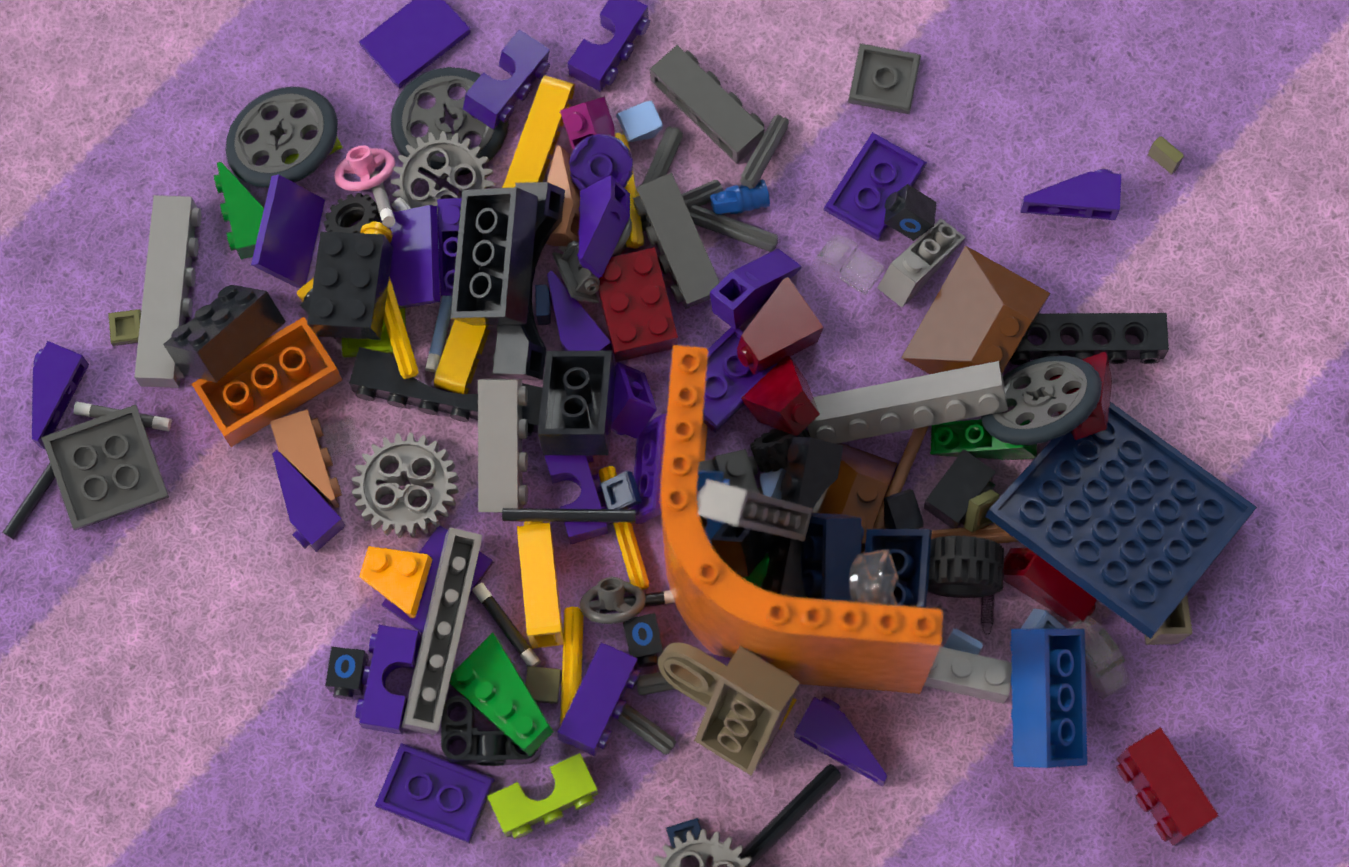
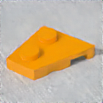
[359,546,433,618]

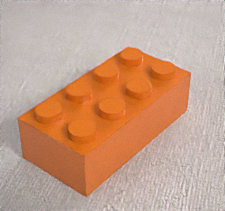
[192,317,342,447]

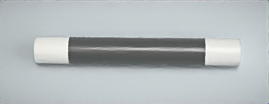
[74,402,172,431]

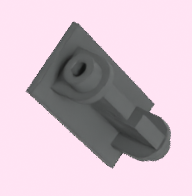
[552,241,600,303]

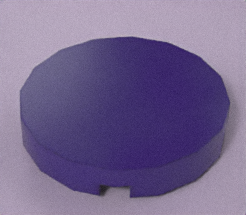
[569,134,633,191]

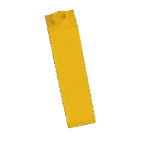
[517,522,564,649]

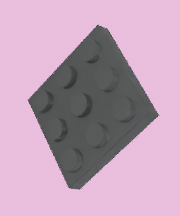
[41,404,169,531]

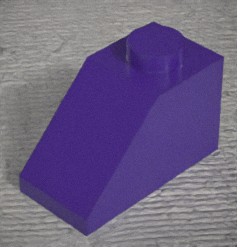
[611,362,657,439]

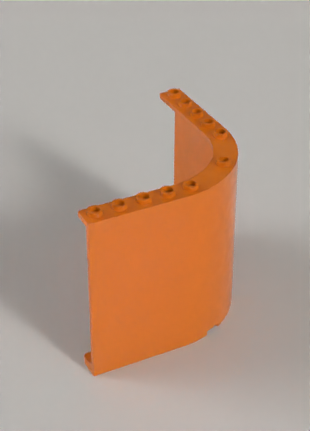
[661,345,943,694]

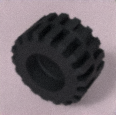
[928,536,1004,598]

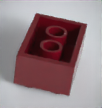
[598,247,678,362]
[1116,727,1219,846]

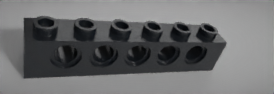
[1010,313,1169,365]

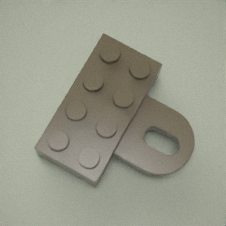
[658,642,800,776]

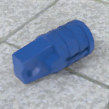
[710,179,770,215]

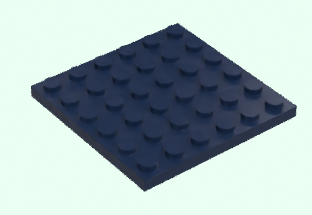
[985,402,1257,639]

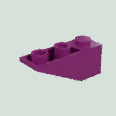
[560,96,615,150]

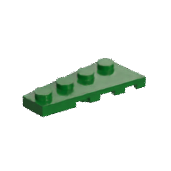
[449,632,554,756]

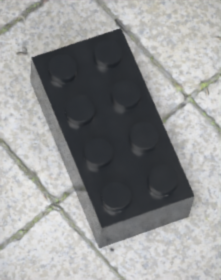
[450,187,538,325]

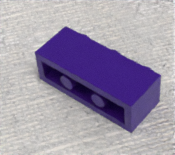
[557,642,641,756]

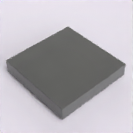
[848,43,921,114]

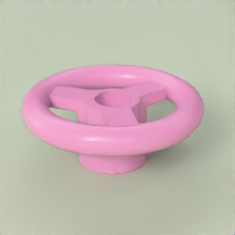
[334,146,395,191]

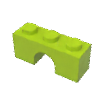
[487,753,598,839]

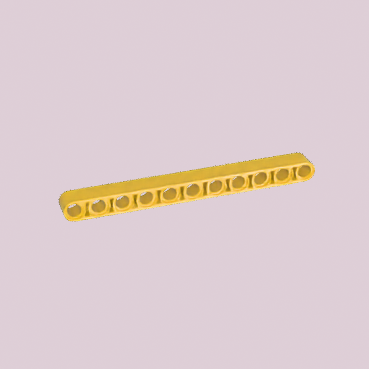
[434,75,575,394]

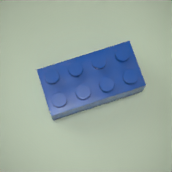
[1010,629,1087,768]

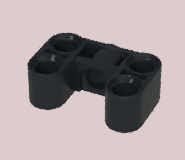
[441,696,541,766]

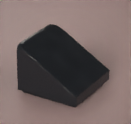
[884,489,924,529]

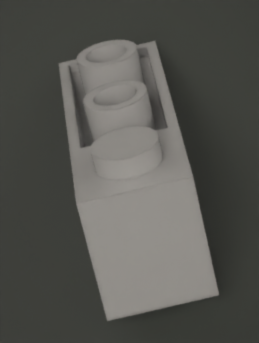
[877,219,966,307]

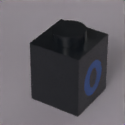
[884,184,937,241]
[623,613,663,668]
[325,646,368,700]

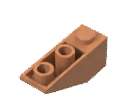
[546,146,580,246]
[270,409,342,508]

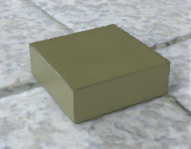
[1148,136,1184,175]
[108,309,141,346]
[964,490,1000,533]
[526,666,561,704]

